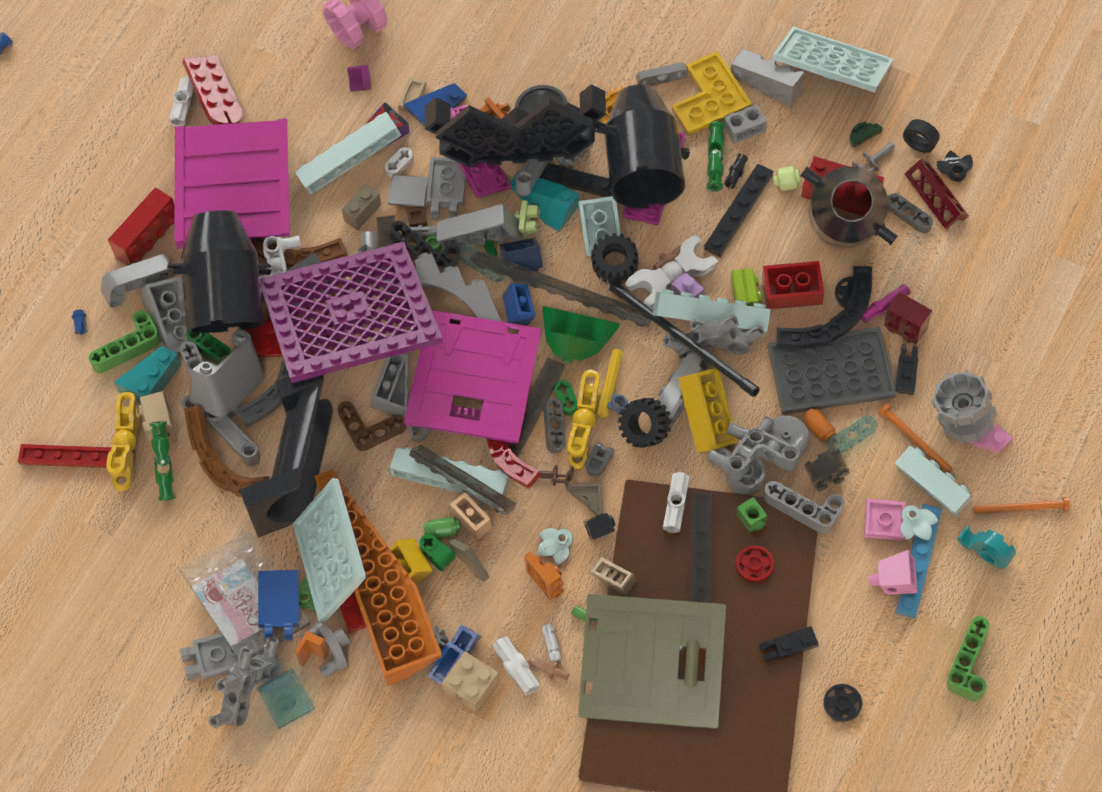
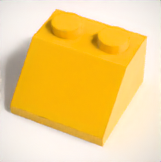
[390,538,432,585]

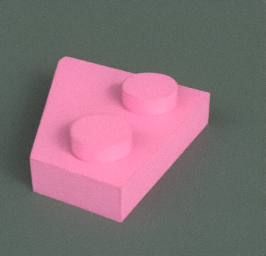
[959,423,1013,453]

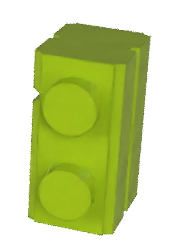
[730,268,762,306]

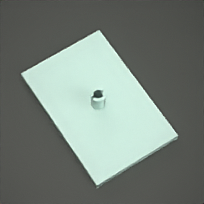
[772,27,894,93]
[293,478,366,623]

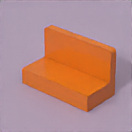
[295,631,329,666]

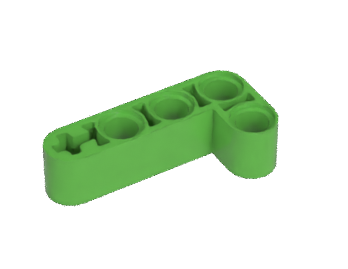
[89,310,161,373]
[946,616,989,701]

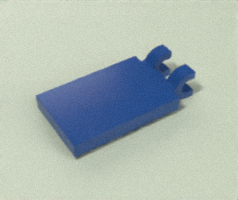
[258,570,299,641]

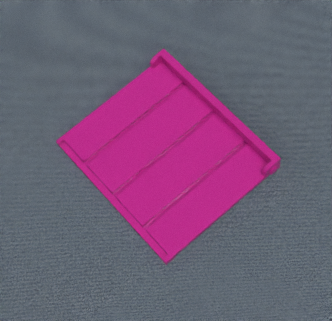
[174,118,290,249]

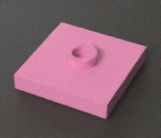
[864,499,906,541]

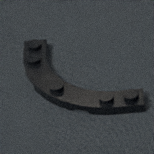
[776,266,872,348]

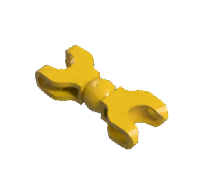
[568,370,600,470]
[106,392,142,492]

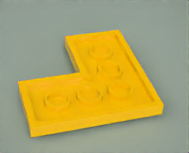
[671,51,752,136]

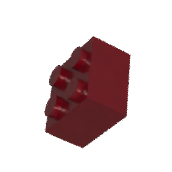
[884,292,932,345]

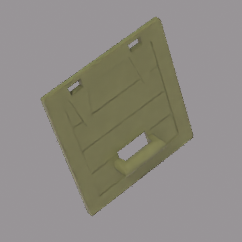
[578,594,726,728]

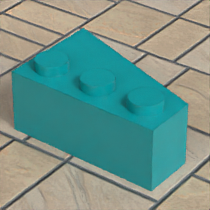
[114,346,181,404]

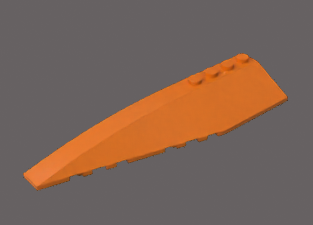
[314,469,442,686]

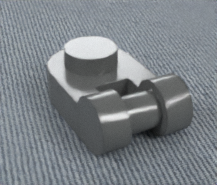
[585,442,615,476]

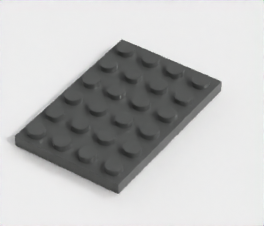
[767,327,896,414]

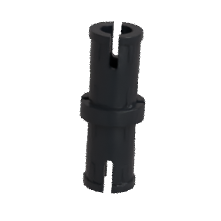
[724,154,748,189]

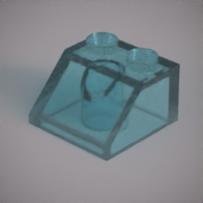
[256,668,315,729]

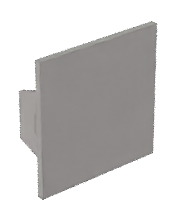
[387,175,429,207]

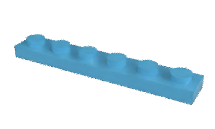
[896,504,942,618]

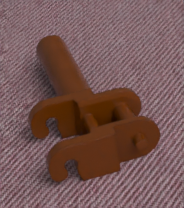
[539,465,574,486]

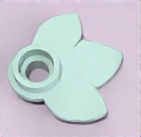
[900,505,938,540]
[538,528,573,566]

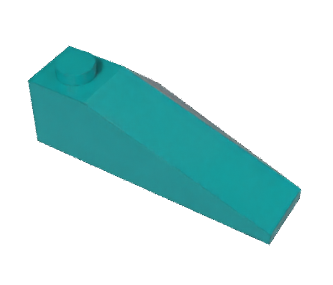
[509,171,579,232]

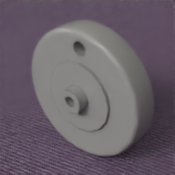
[768,416,809,459]

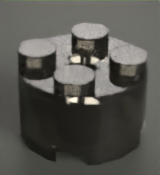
[804,449,850,492]

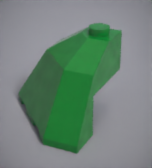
[542,306,620,363]

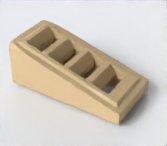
[590,557,636,596]

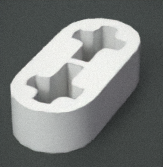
[385,147,414,178]

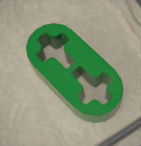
[554,380,577,416]

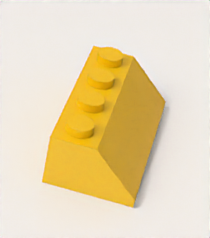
[678,368,737,453]

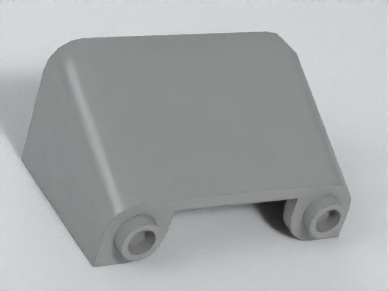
[190,328,264,417]

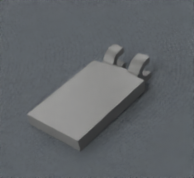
[426,157,466,219]
[180,633,259,680]

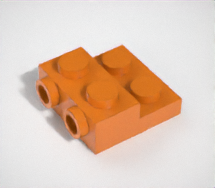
[524,551,564,600]

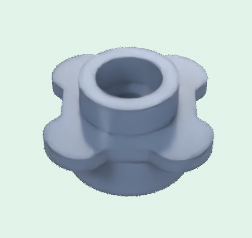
[607,394,629,415]

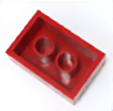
[762,261,824,309]

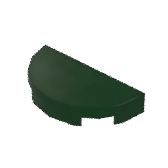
[850,122,883,148]

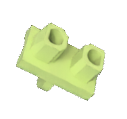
[514,201,540,239]

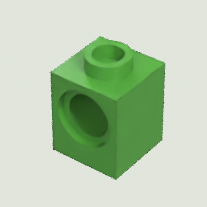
[736,497,767,533]

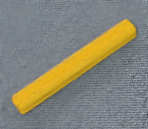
[597,349,623,418]

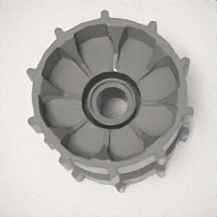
[931,370,998,445]

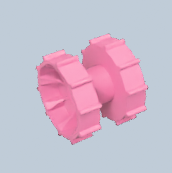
[322,0,389,50]

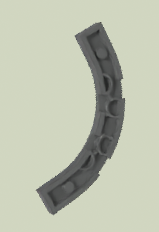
[237,315,289,427]

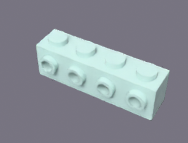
[895,446,972,517]

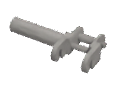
[852,142,895,173]

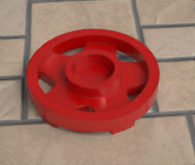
[736,545,774,582]

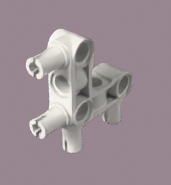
[259,235,301,291]

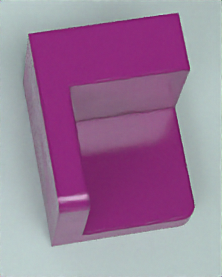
[347,65,371,92]

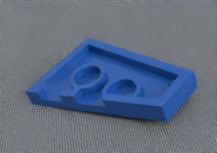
[403,83,467,127]

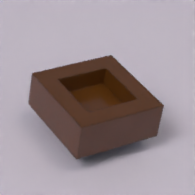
[406,207,428,227]

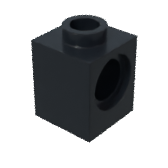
[583,513,616,540]

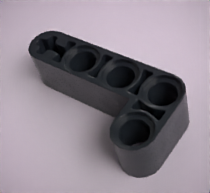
[389,221,461,273]

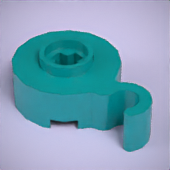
[957,526,1016,568]

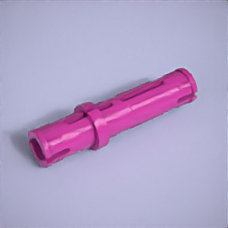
[861,284,911,323]

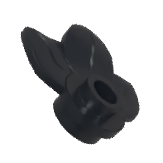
[937,150,973,182]

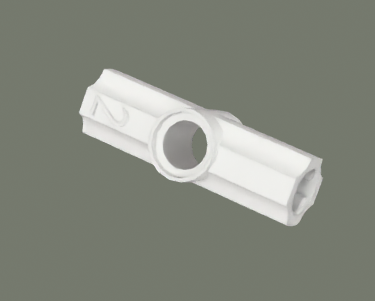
[169,76,194,127]
[663,472,690,533]
[492,636,540,696]

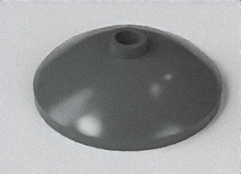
[515,85,568,113]

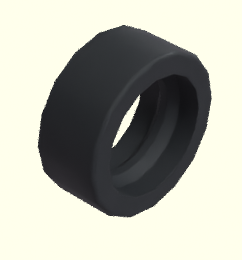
[903,119,940,153]

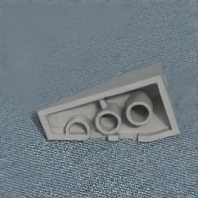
[140,276,187,353]

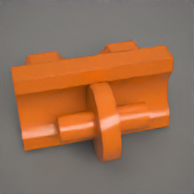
[479,97,511,120]

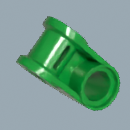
[419,534,456,571]

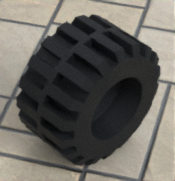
[591,233,639,284]
[618,398,672,448]

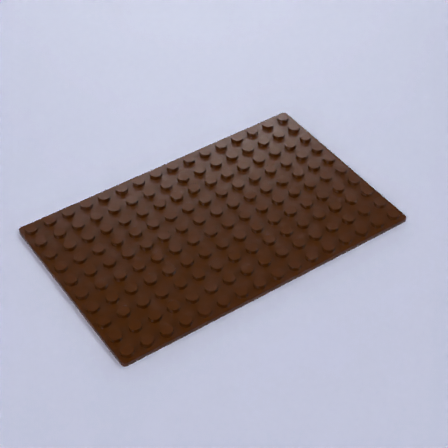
[578,480,818,792]

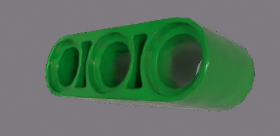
[186,330,232,365]

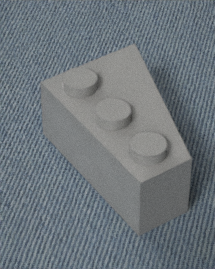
[370,353,408,419]

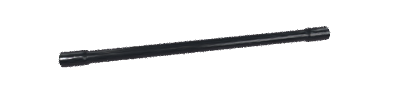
[609,282,760,397]

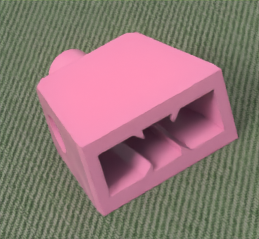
[869,550,918,595]

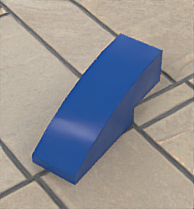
[428,624,482,685]

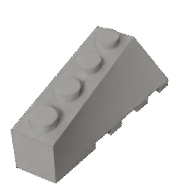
[658,352,709,428]

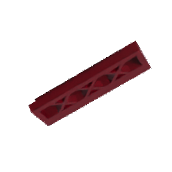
[905,159,969,229]

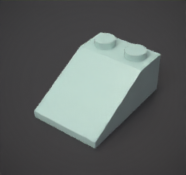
[578,196,621,257]

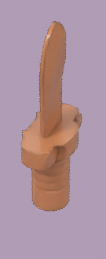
[653,245,681,270]
[528,658,570,681]

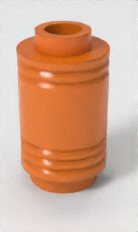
[803,409,836,443]

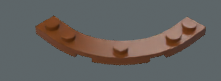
[250,238,348,267]
[184,406,270,497]

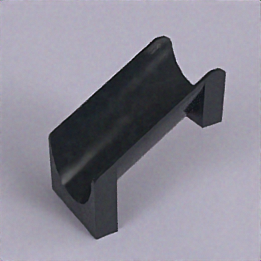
[239,375,333,538]

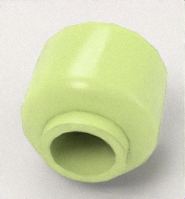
[774,166,802,191]

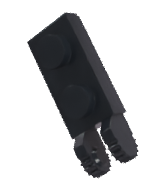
[895,344,918,395]
[759,626,819,662]

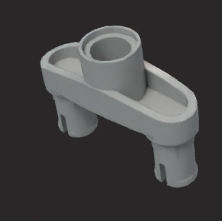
[300,621,351,679]

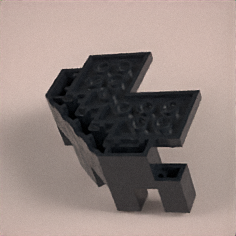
[425,84,606,167]

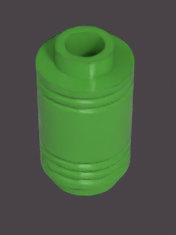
[423,516,461,539]

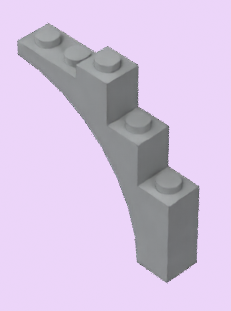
[386,253,502,322]

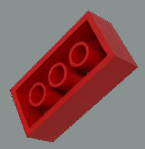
[801,156,885,216]
[108,187,175,266]

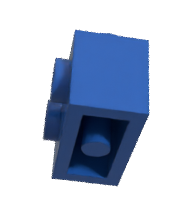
[502,283,535,326]

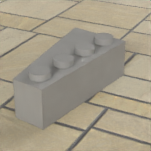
[731,49,804,107]
[437,204,520,248]

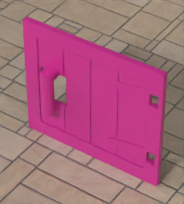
[404,310,541,444]

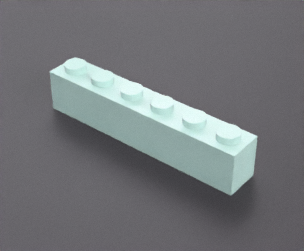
[295,112,401,195]
[653,289,771,332]
[390,448,510,503]

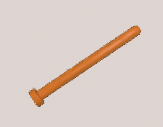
[878,404,953,473]
[973,497,1070,514]

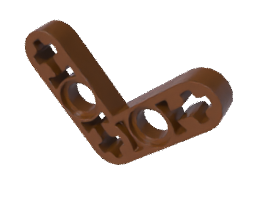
[337,401,406,451]

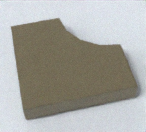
[449,539,489,582]

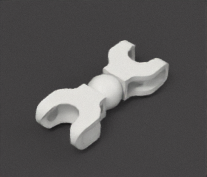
[625,235,719,310]

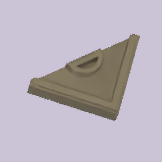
[566,483,603,516]

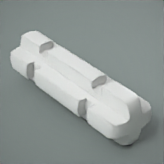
[542,624,561,663]

